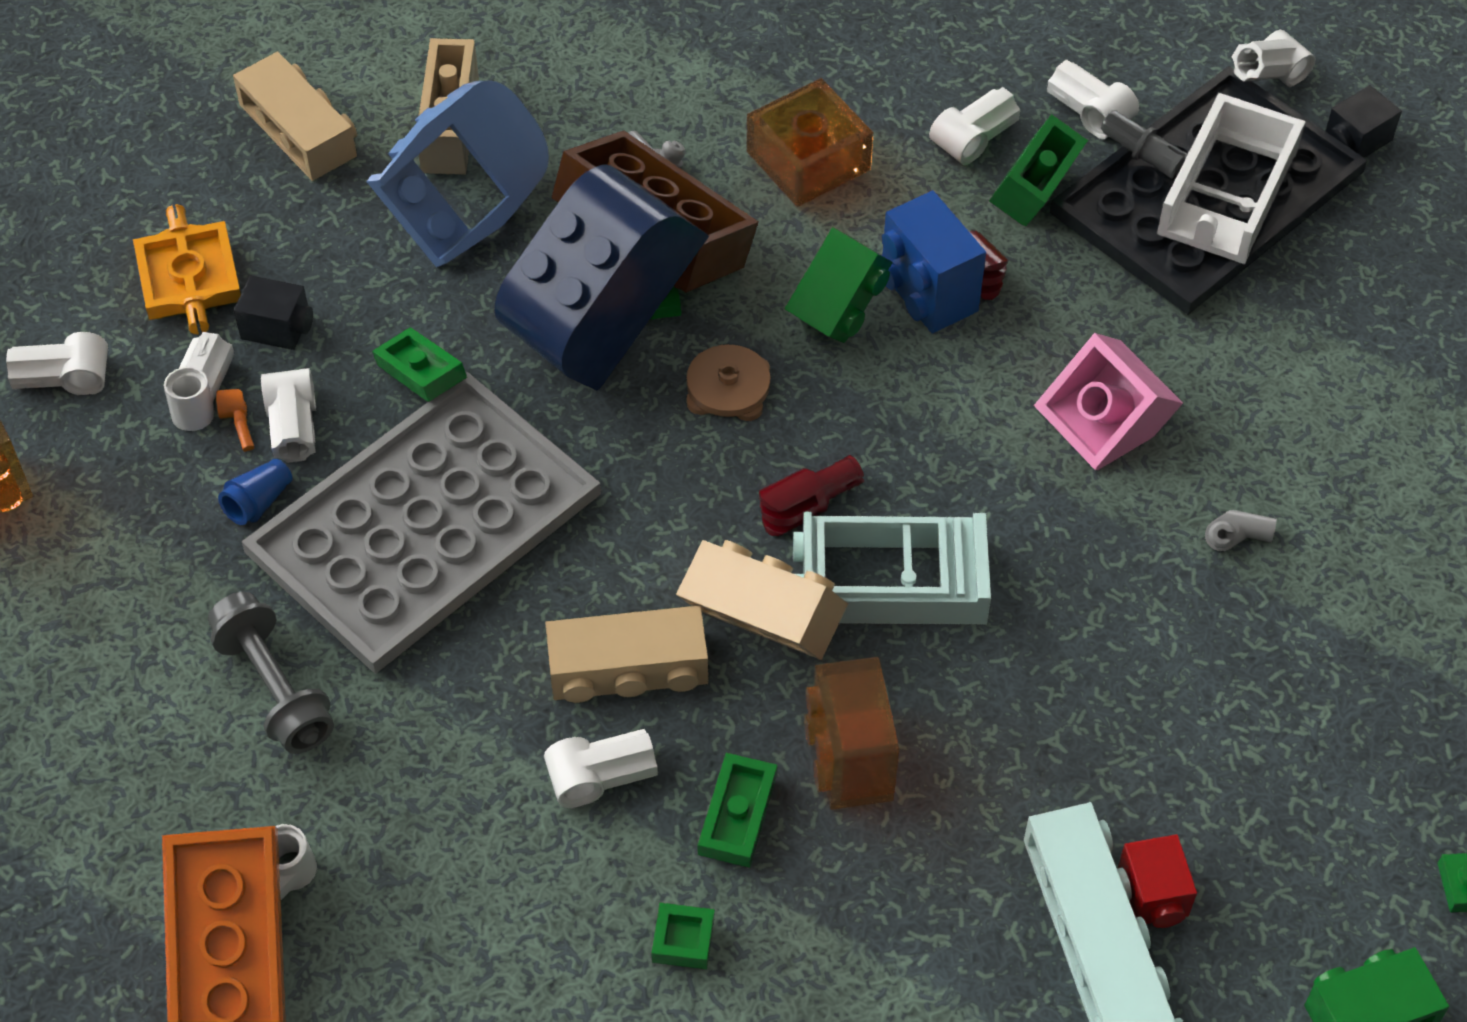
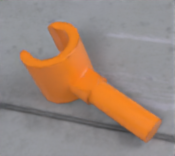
[216,389,255,452]

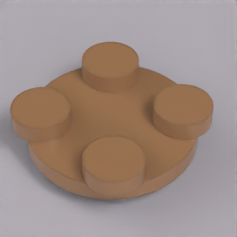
[687,345,770,421]

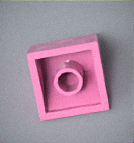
[1034,333,1183,470]

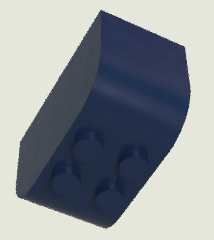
[494,165,709,391]

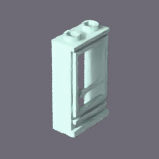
[793,512,991,624]

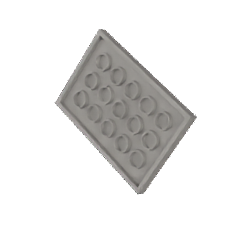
[241,372,601,674]

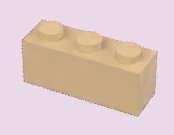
[419,38,479,175]
[233,51,357,181]
[676,540,848,660]
[545,605,708,703]

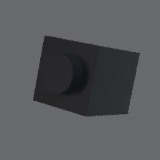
[1325,85,1402,158]
[234,275,313,350]

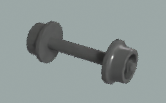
[207,592,334,754]

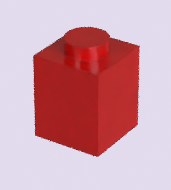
[1118,834,1197,928]

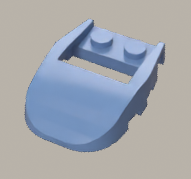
[366,81,549,267]

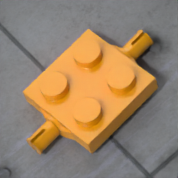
[133,204,241,335]

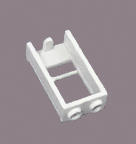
[1157,93,1306,264]

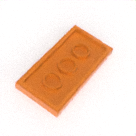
[162,826,286,1022]

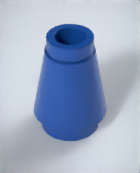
[218,459,293,525]

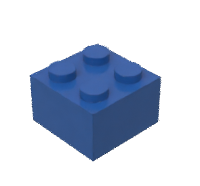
[882,190,986,334]

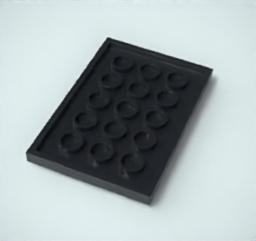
[1050,66,1367,315]

